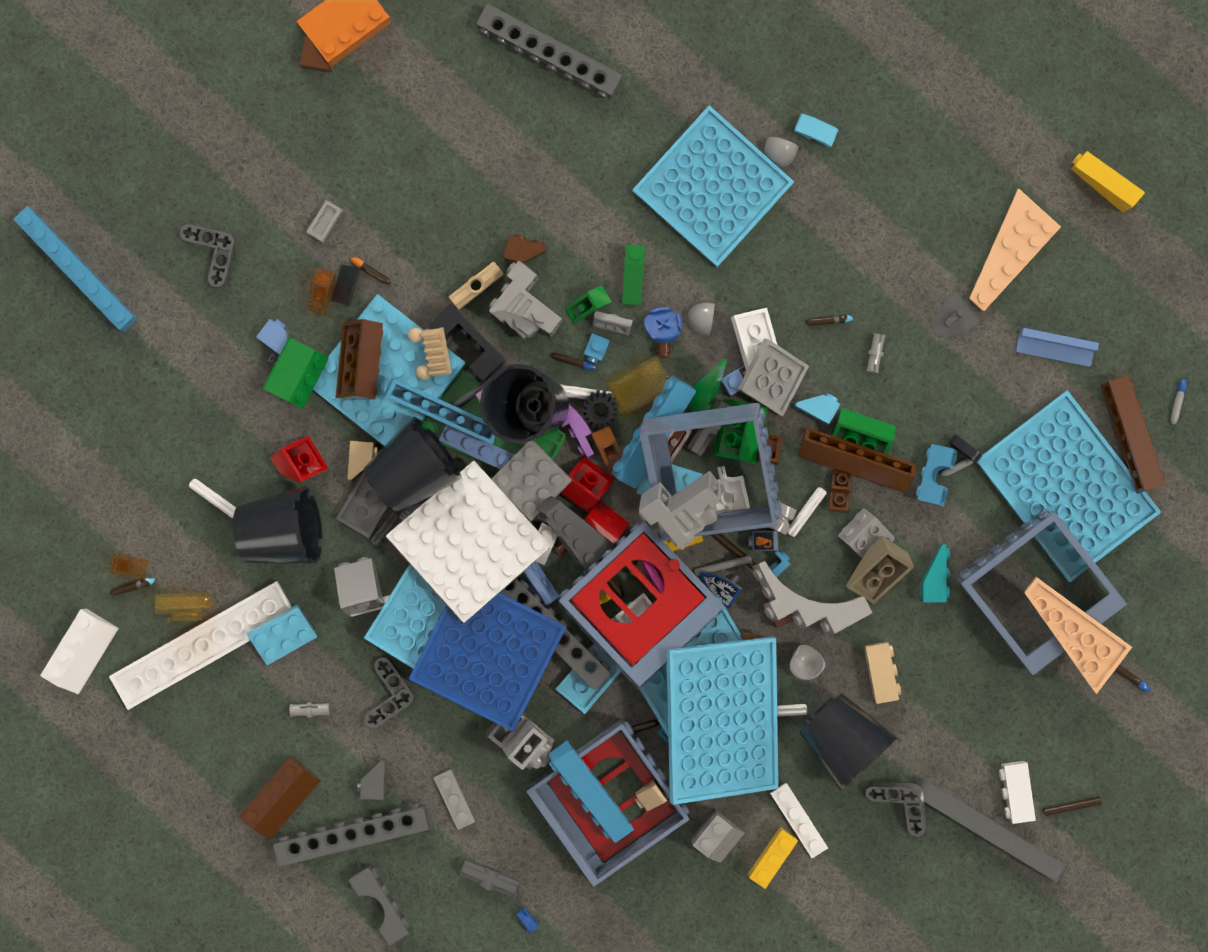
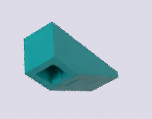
[921,544,950,602]

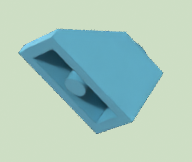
[794,394,840,425]

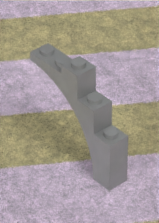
[752,561,872,635]

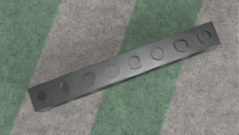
[476,4,622,99]
[499,578,612,690]
[273,803,430,867]

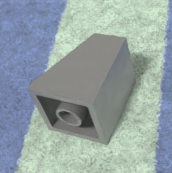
[334,557,385,615]
[691,809,745,863]

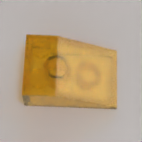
[605,356,669,417]

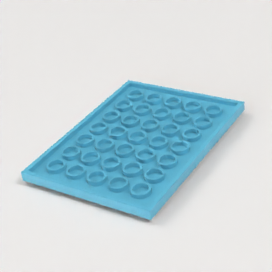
[977,390,1161,582]
[667,637,778,805]

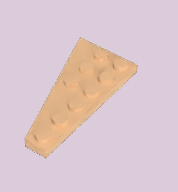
[969,188,1061,312]
[1024,577,1132,694]

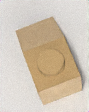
[347,441,378,480]
[635,779,667,811]

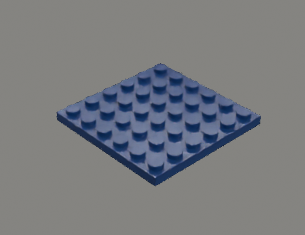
[409,593,566,732]

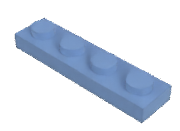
[439,424,515,469]

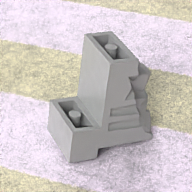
[489,261,562,339]
[639,471,721,550]
[485,714,555,770]

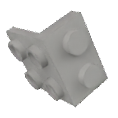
[838,508,895,558]

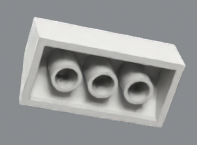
[40,609,119,694]

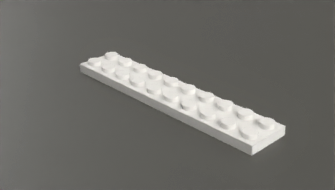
[109,581,292,710]

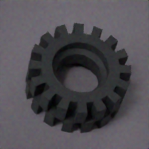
[583,390,618,428]

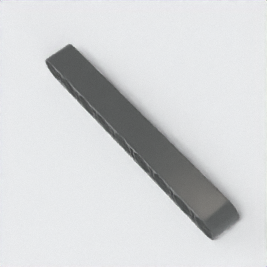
[911,777,1068,883]

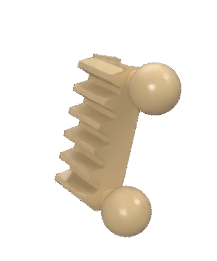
[408,327,452,381]

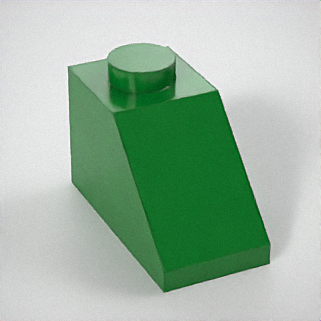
[565,286,611,324]

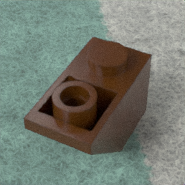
[503,234,547,264]

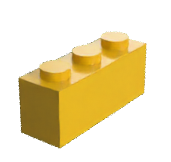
[748,827,798,889]

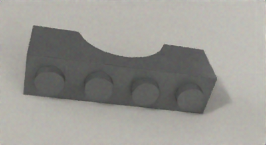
[348,865,411,946]

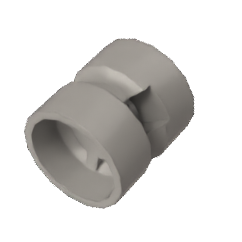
[768,503,797,535]

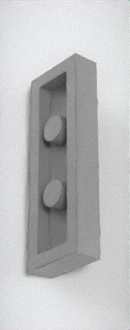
[434,769,475,830]

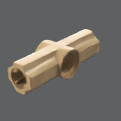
[449,261,504,310]

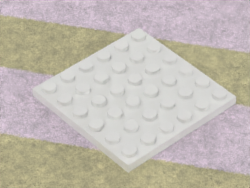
[386,461,551,624]

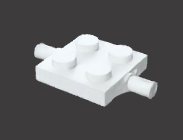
[716,466,750,513]

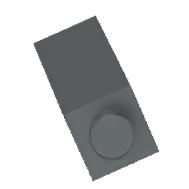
[357,759,387,800]

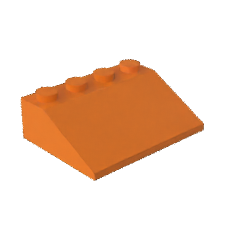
[297,0,392,67]

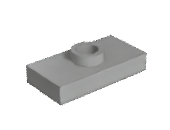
[306,200,343,243]
[592,311,633,335]

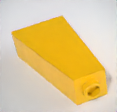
[1071,151,1145,213]

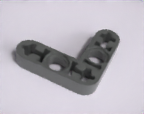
[180,224,235,288]
[365,657,414,728]
[866,782,927,837]

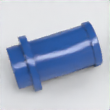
[515,908,539,933]

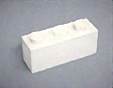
[999,761,1036,824]

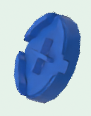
[644,308,682,343]

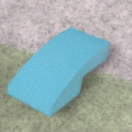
[794,114,839,147]

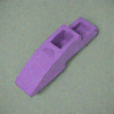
[562,405,594,458]

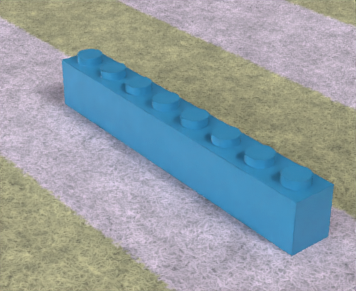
[14,206,138,332]

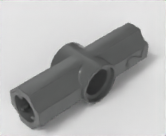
[687,399,731,456]
[459,859,519,897]

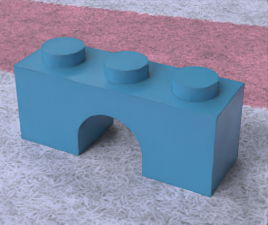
[916,444,958,507]

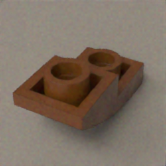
[828,470,852,513]

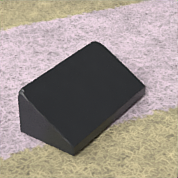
[331,265,360,306]

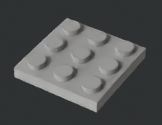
[738,338,809,416]
[491,440,573,521]

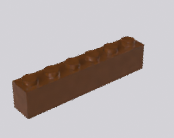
[1101,375,1165,494]
[797,427,916,493]

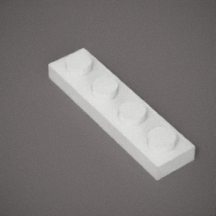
[770,783,828,858]

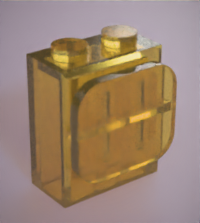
[155,592,213,621]

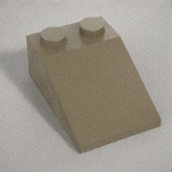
[846,536,914,604]

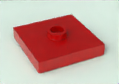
[584,500,630,544]

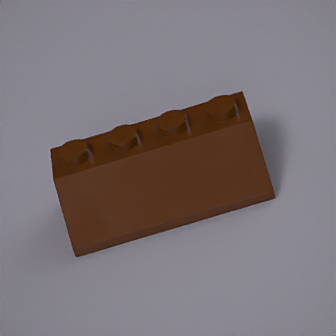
[335,319,383,400]
[238,755,321,839]

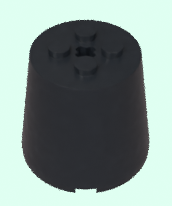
[480,364,569,444]
[364,416,462,513]
[233,486,323,564]
[799,693,897,791]

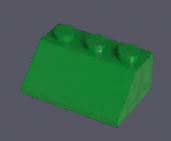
[262,337,329,409]
[712,399,768,464]
[831,408,896,454]

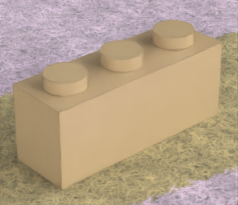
[863,642,901,704]

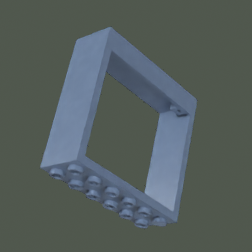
[639,403,782,541]
[957,509,1127,675]

